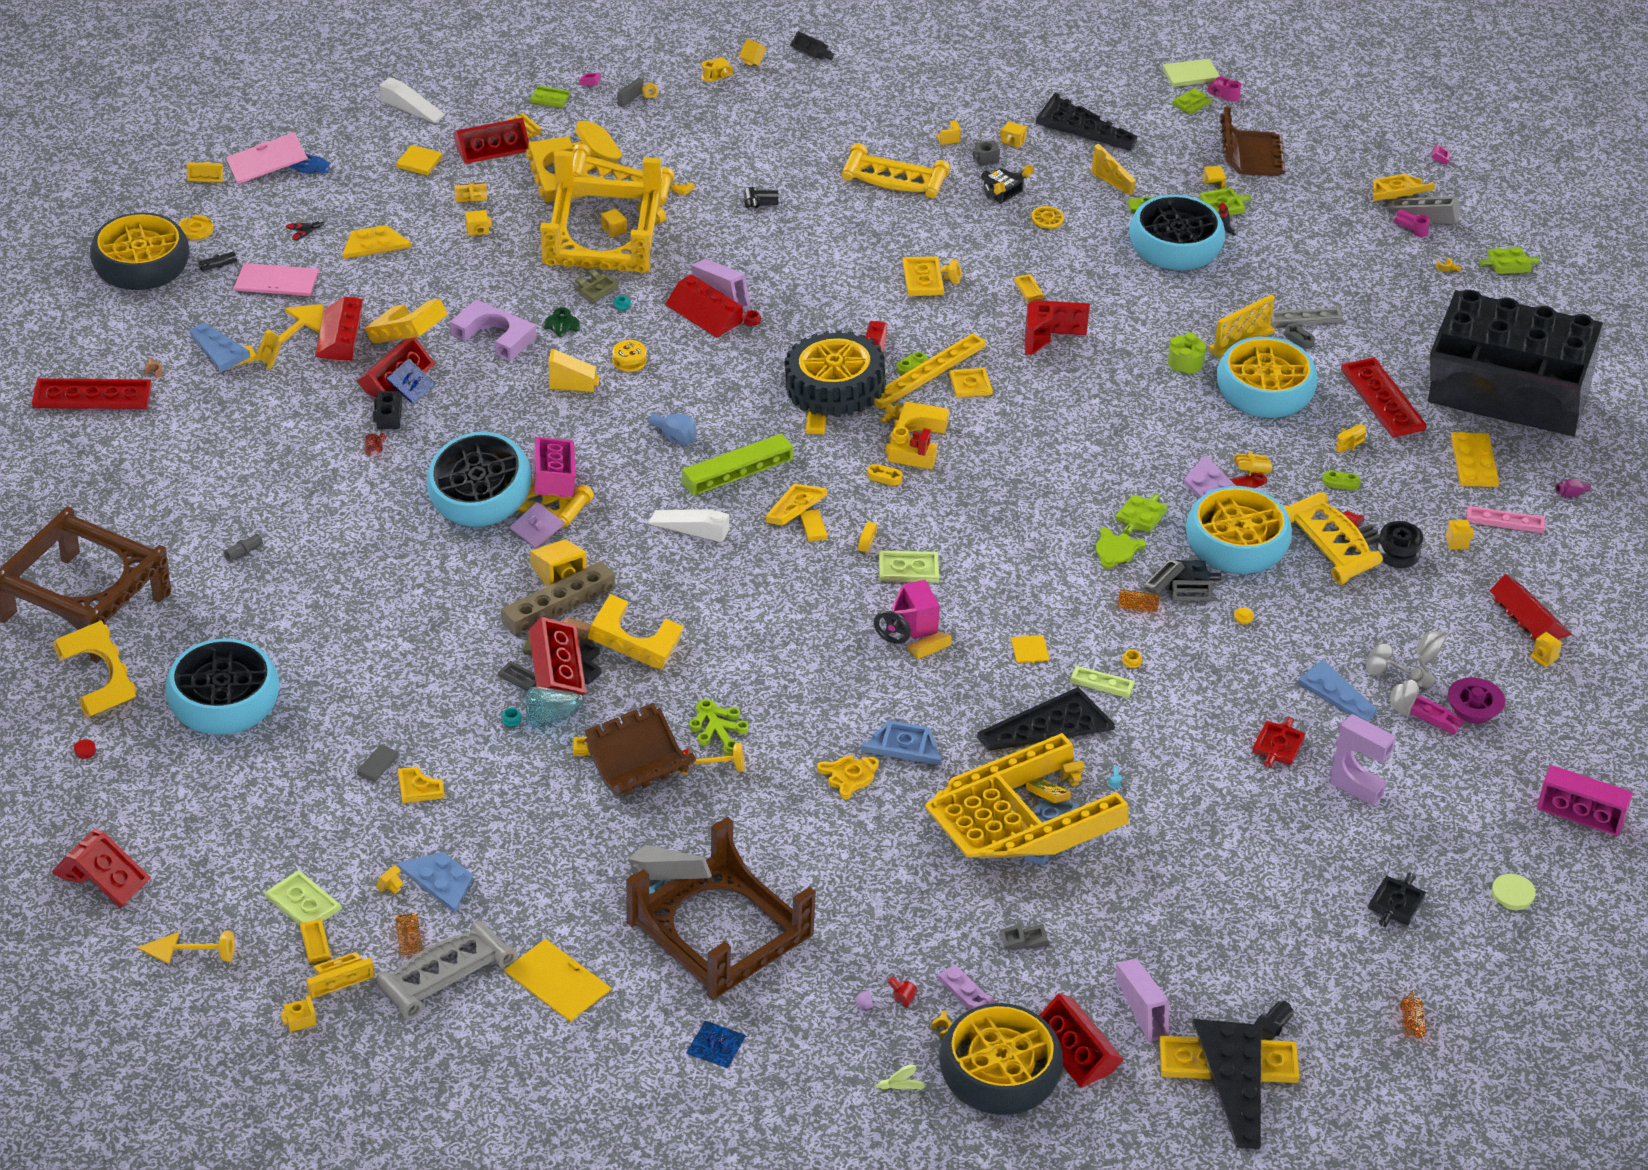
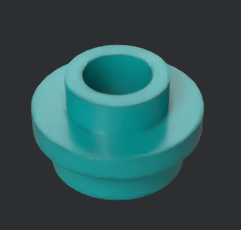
[613,295,631,311]
[501,707,522,727]

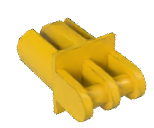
[1335,424,1367,453]
[1234,450,1272,476]

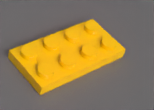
[1450,432,1499,487]

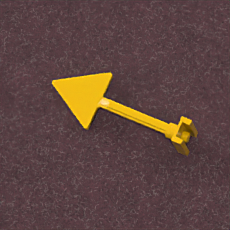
[254,304,324,370]

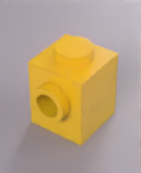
[739,38,767,67]
[465,210,492,236]
[1446,520,1474,549]

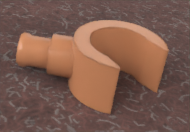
[145,358,163,378]

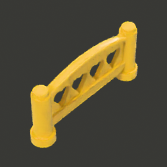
[841,143,951,198]
[572,144,675,206]
[500,459,594,528]
[1283,492,1383,586]

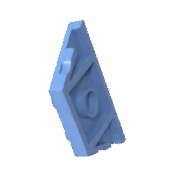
[861,720,941,766]
[397,852,473,913]

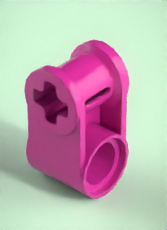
[1208,76,1241,102]

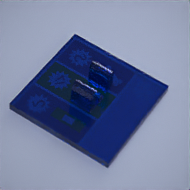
[386,358,436,404]
[686,1021,746,1068]

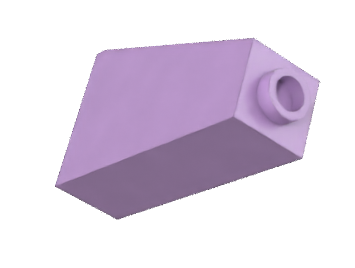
[691,258,750,310]
[1116,958,1169,1042]

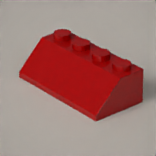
[453,117,529,164]
[665,274,743,338]
[315,296,363,361]
[357,337,436,398]
[1489,573,1572,642]
[529,617,586,701]
[1039,993,1124,1088]

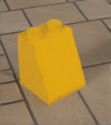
[530,539,587,587]

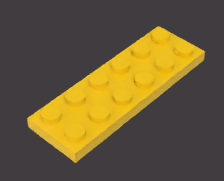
[1159,1036,1300,1083]

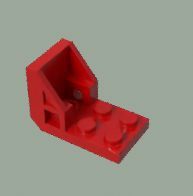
[1025,300,1090,355]
[51,829,151,908]

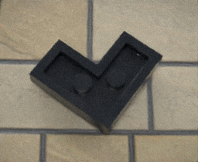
[579,639,602,685]

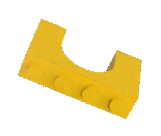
[526,136,586,202]
[365,298,448,344]
[885,401,949,470]
[588,594,684,670]
[52,620,137,719]

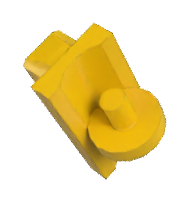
[454,182,487,203]

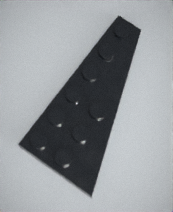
[1036,92,1138,151]
[977,687,1115,751]
[1192,1019,1261,1149]

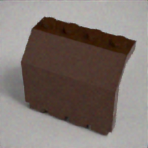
[1220,107,1285,176]
[584,703,696,797]

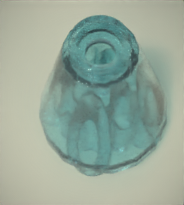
[522,686,583,728]

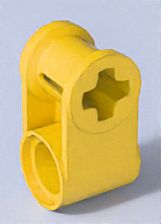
[701,57,734,82]

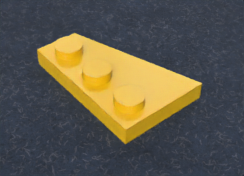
[1091,143,1136,195]
[765,484,828,525]

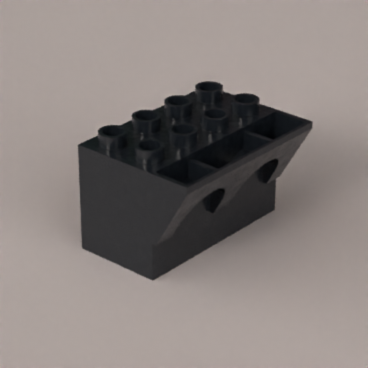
[1428,289,1603,437]

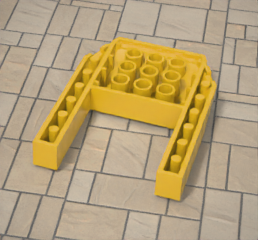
[925,733,1129,858]

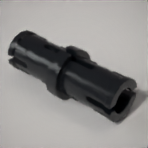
[199,251,237,272]

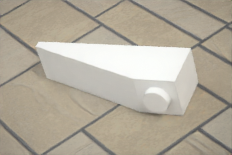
[380,77,445,124]
[649,509,729,542]

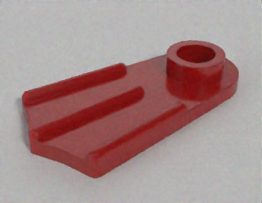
[1230,473,1267,489]

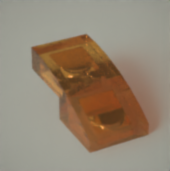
[395,913,423,956]

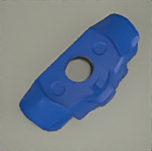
[290,154,331,174]

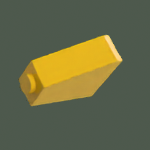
[549,349,600,392]

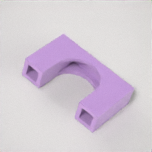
[450,299,537,361]
[1329,714,1396,806]

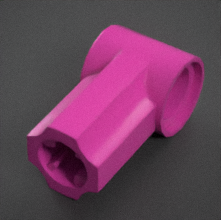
[1394,210,1430,237]

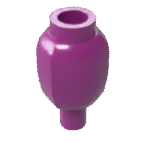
[1555,479,1591,497]

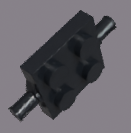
[1153,560,1222,590]
[1368,873,1426,927]

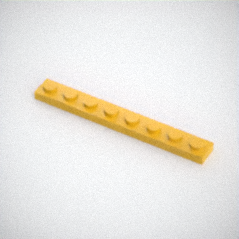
[874,333,986,410]

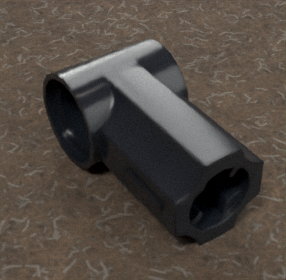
[743,187,779,209]
[1254,1000,1294,1041]

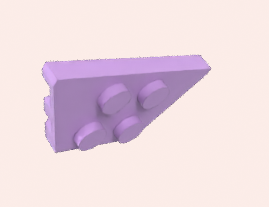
[1184,456,1236,498]

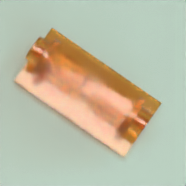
[1118,589,1160,613]
[1400,990,1427,1038]

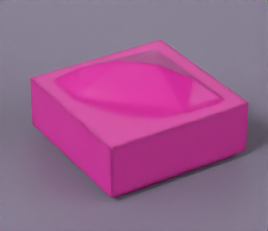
[580,73,601,86]
[1431,144,1451,165]

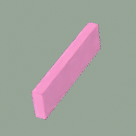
[1466,506,1545,534]

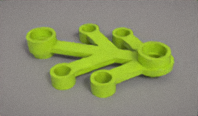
[689,699,749,756]

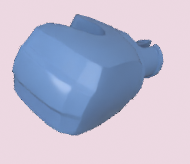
[649,413,697,446]

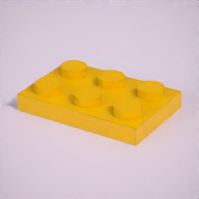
[902,256,944,296]

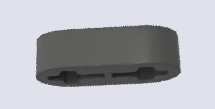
[1284,324,1315,349]

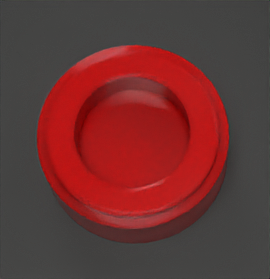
[74,739,96,759]

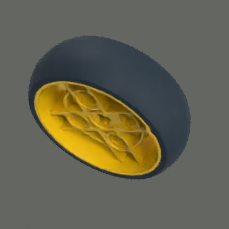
[90,212,189,290]
[939,1003,1063,1115]

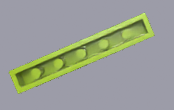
[682,433,793,496]

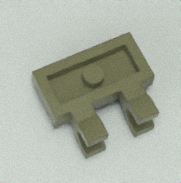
[575,268,619,304]

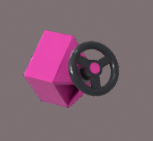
[873,580,940,644]

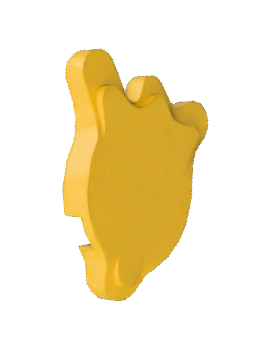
[817,755,879,800]

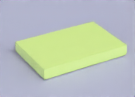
[1162,59,1220,87]
[879,551,939,582]
[264,870,342,926]

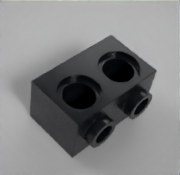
[373,391,402,429]

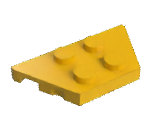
[1373,174,1435,201]
[343,225,411,259]

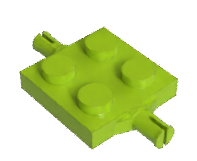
[1199,187,1251,216]
[1479,247,1539,274]
[1115,493,1168,536]

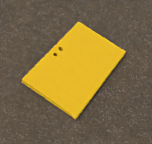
[504,938,612,1022]

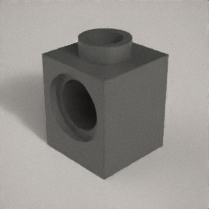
[972,140,1000,166]

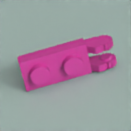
[1410,695,1464,735]

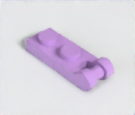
[938,964,995,1010]

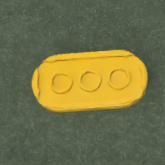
[575,121,622,163]

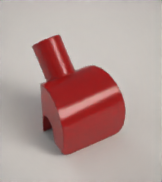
[1342,511,1365,528]
[887,976,918,1008]

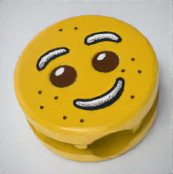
[612,340,647,372]

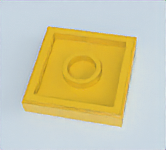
[396,145,443,176]
[949,368,993,398]

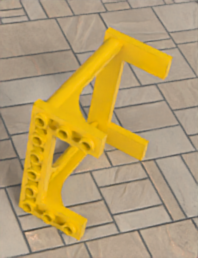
[540,150,662,273]

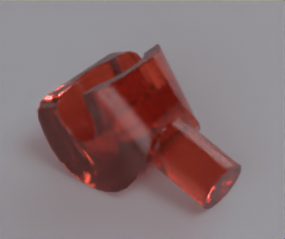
[364,433,387,456]

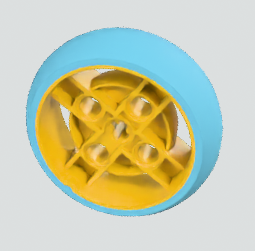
[1217,337,1317,418]
[1186,486,1292,574]

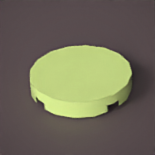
[1492,874,1536,910]

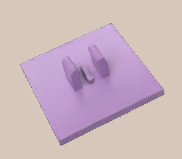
[509,502,564,549]

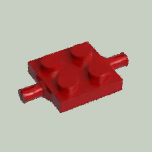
[1252,716,1306,768]

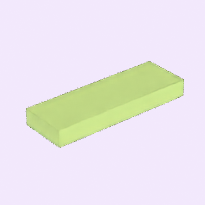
[1070,666,1135,698]

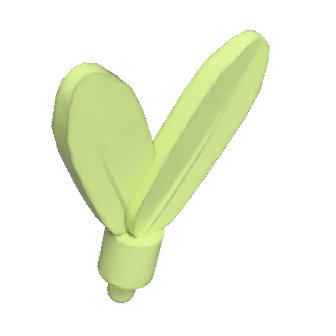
[875,1065,925,1090]

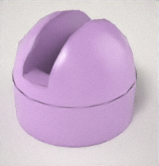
[856,990,874,1009]

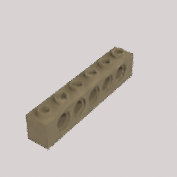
[501,561,615,636]

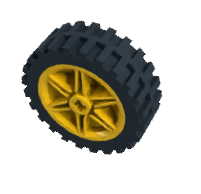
[784,330,886,417]

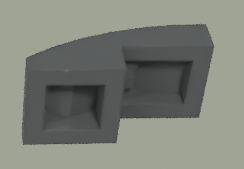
[1000,924,1050,950]

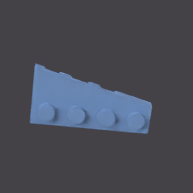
[190,322,250,372]
[1298,659,1377,721]
[1024,797,1079,865]

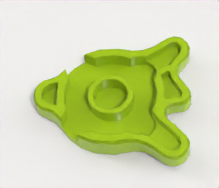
[1095,527,1146,569]

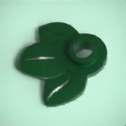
[544,307,580,337]

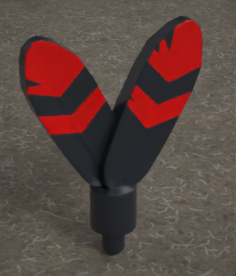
[1219,202,1236,236]
[285,221,324,240]

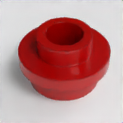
[743,310,761,326]

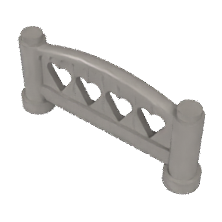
[376,921,517,1020]

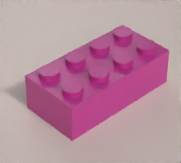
[533,437,576,497]
[1537,765,1633,837]

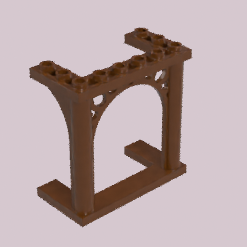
[0,506,172,663]
[626,817,816,1000]

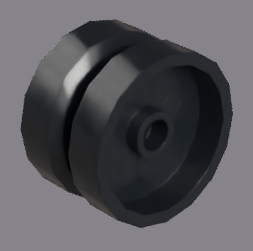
[1377,521,1423,568]

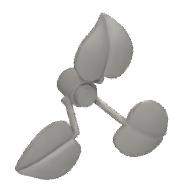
[1366,631,1449,716]

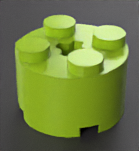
[1168,332,1206,374]

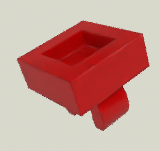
[910,428,931,456]

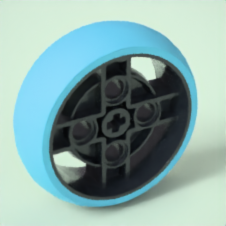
[1129,195,1225,270]
[427,432,532,527]
[165,639,279,734]

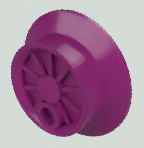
[1447,677,1505,724]

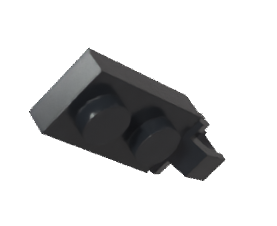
[790,31,835,60]

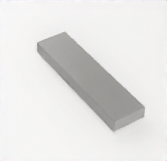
[1271,308,1343,327]

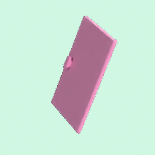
[226,132,308,184]
[234,263,320,296]

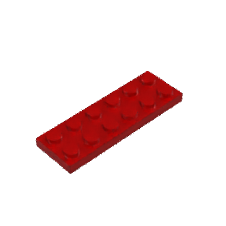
[1341,357,1427,438]
[32,378,152,409]

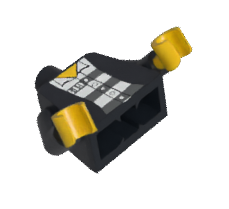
[981,164,1035,204]

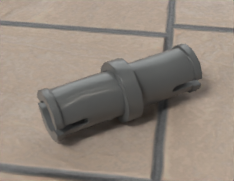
[223,534,263,562]

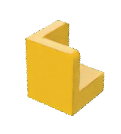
[936,120,961,145]
[1203,166,1226,189]

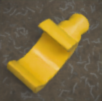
[1436,257,1461,272]
[880,403,903,424]
[931,1010,952,1039]

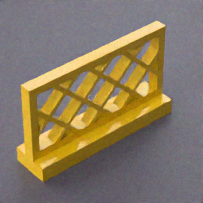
[1209,294,1275,360]

